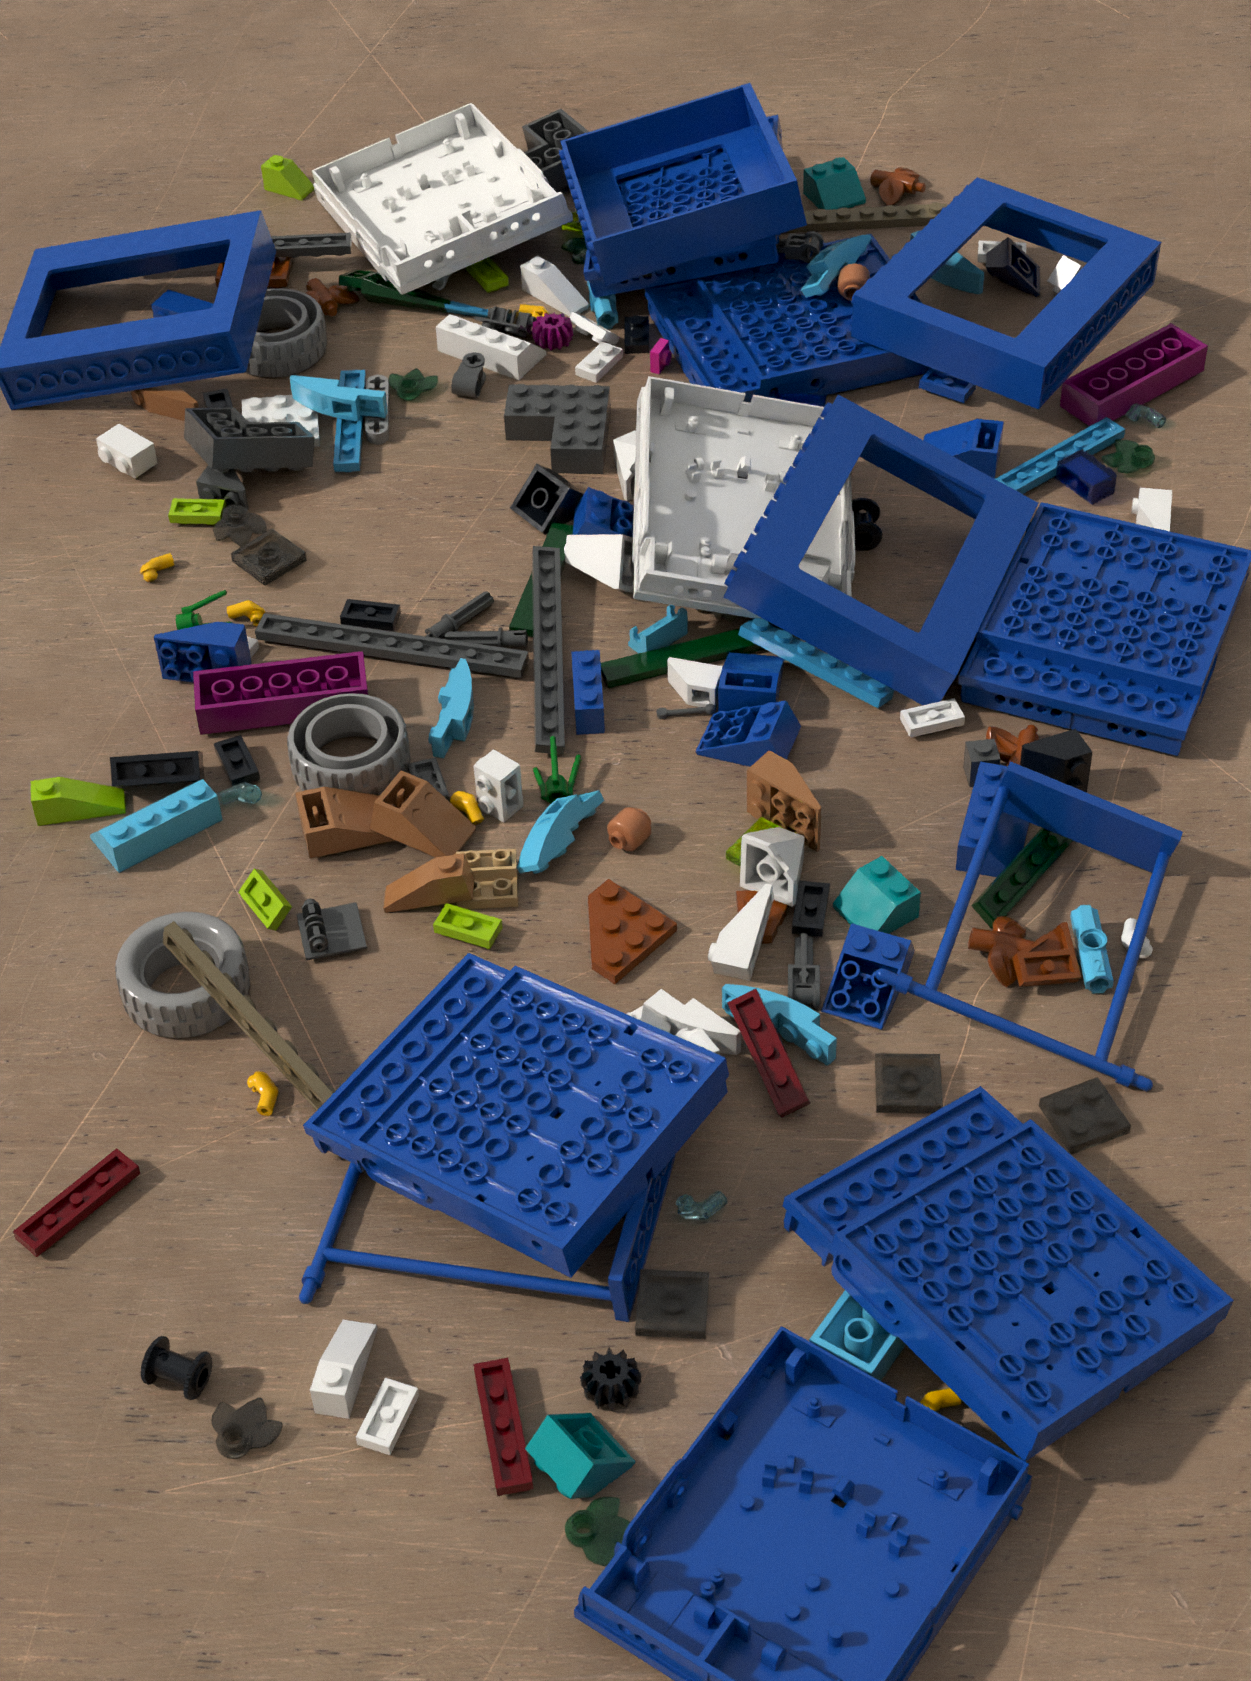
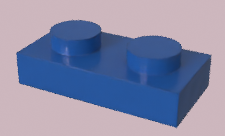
[919,368,976,403]

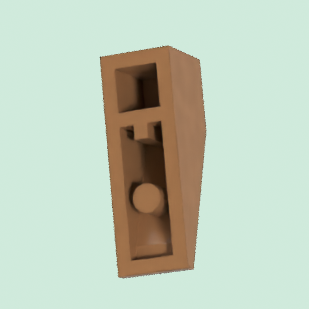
[131,384,199,421]
[383,853,475,913]

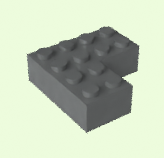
[522,109,589,192]
[504,384,611,474]
[184,408,315,473]

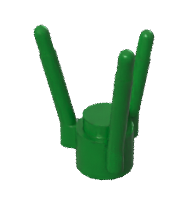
[176,590,232,630]
[533,736,581,804]

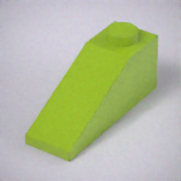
[30,777,126,826]

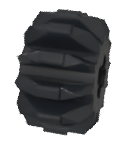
[580,1347,641,1412]

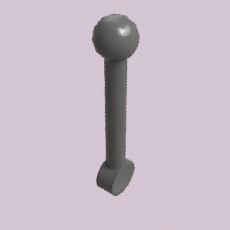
[656,704,716,719]

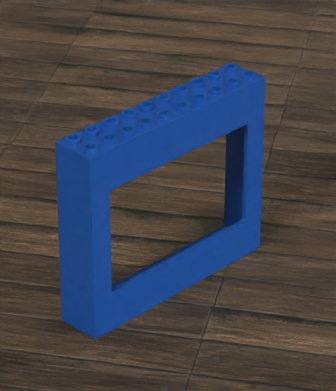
[558,83,807,286]
[850,177,1161,410]
[0,210,276,410]
[724,394,1038,705]

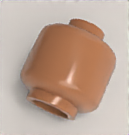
[837,263,871,301]
[607,807,651,852]

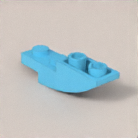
[910,231,984,294]
[801,234,872,298]
[290,375,388,421]
[428,658,474,759]
[517,790,605,874]
[722,984,837,1066]

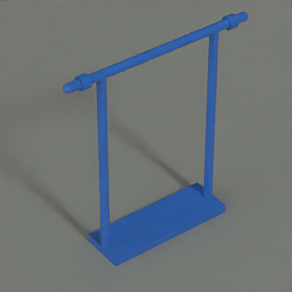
[875,761,1183,1091]
[299,1155,676,1322]

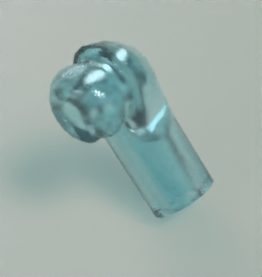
[1126,403,1166,428]
[218,782,262,806]
[676,1190,728,1220]

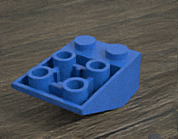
[924,419,1004,478]
[572,487,634,537]
[154,622,252,683]
[718,652,785,711]
[695,700,801,767]
[821,923,915,1030]

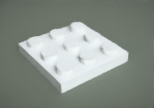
[242,395,320,447]

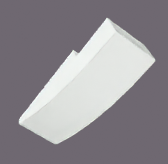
[644,989,741,1055]

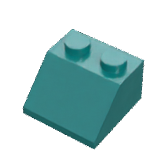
[803,157,866,210]
[833,856,921,934]
[525,1413,636,1499]

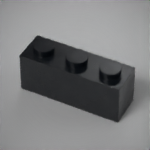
[110,751,205,788]

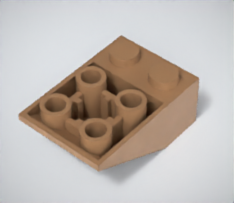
[747,750,821,852]
[370,770,476,857]
[295,787,395,859]

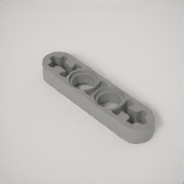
[365,375,390,445]

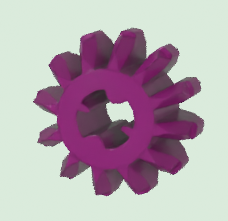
[532,312,574,351]

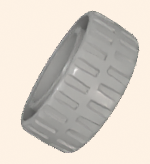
[245,288,327,378]
[287,693,410,795]
[115,912,250,1038]

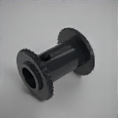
[852,498,883,551]
[140,1336,213,1400]

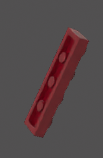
[728,988,811,1118]
[13,1148,141,1257]
[473,1358,534,1496]

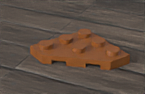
[588,879,677,984]

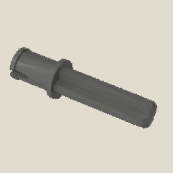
[425,591,494,639]
[445,628,528,648]

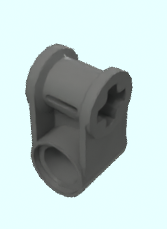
[451,352,486,398]

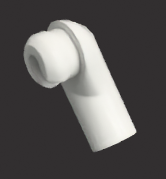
[1121,918,1153,959]

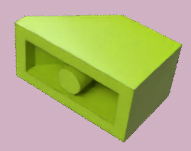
[261,155,315,201]

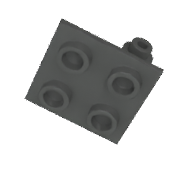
[474,306,536,338]
[296,899,367,961]

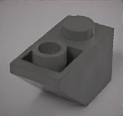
[196,465,249,512]

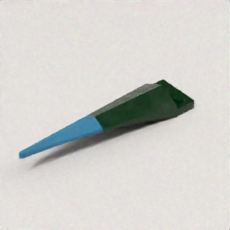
[339,269,488,318]

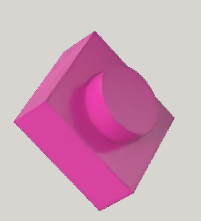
[650,338,672,374]

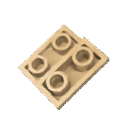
[456,849,518,909]

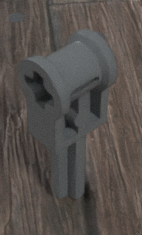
[776,231,824,263]
[788,933,820,1009]

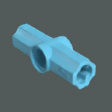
[587,281,618,329]
[1070,905,1113,994]

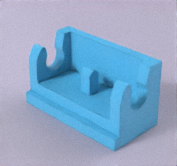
[628,605,688,653]

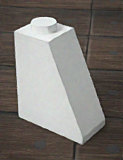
[613,430,636,501]
[564,534,634,592]
[740,827,805,907]

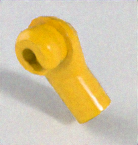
[519,304,549,318]
[140,553,175,582]
[226,600,266,626]
[450,791,484,825]
[247,1071,279,1116]
[919,1388,961,1412]

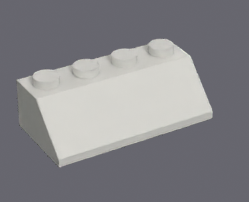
[436,314,546,380]

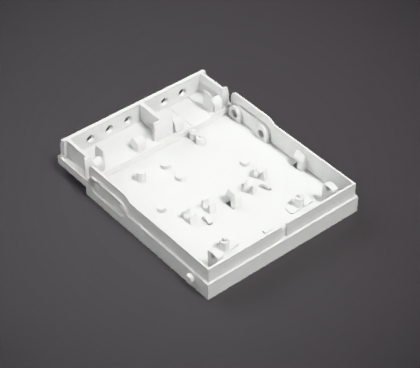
[312,103,573,295]
[632,376,855,619]

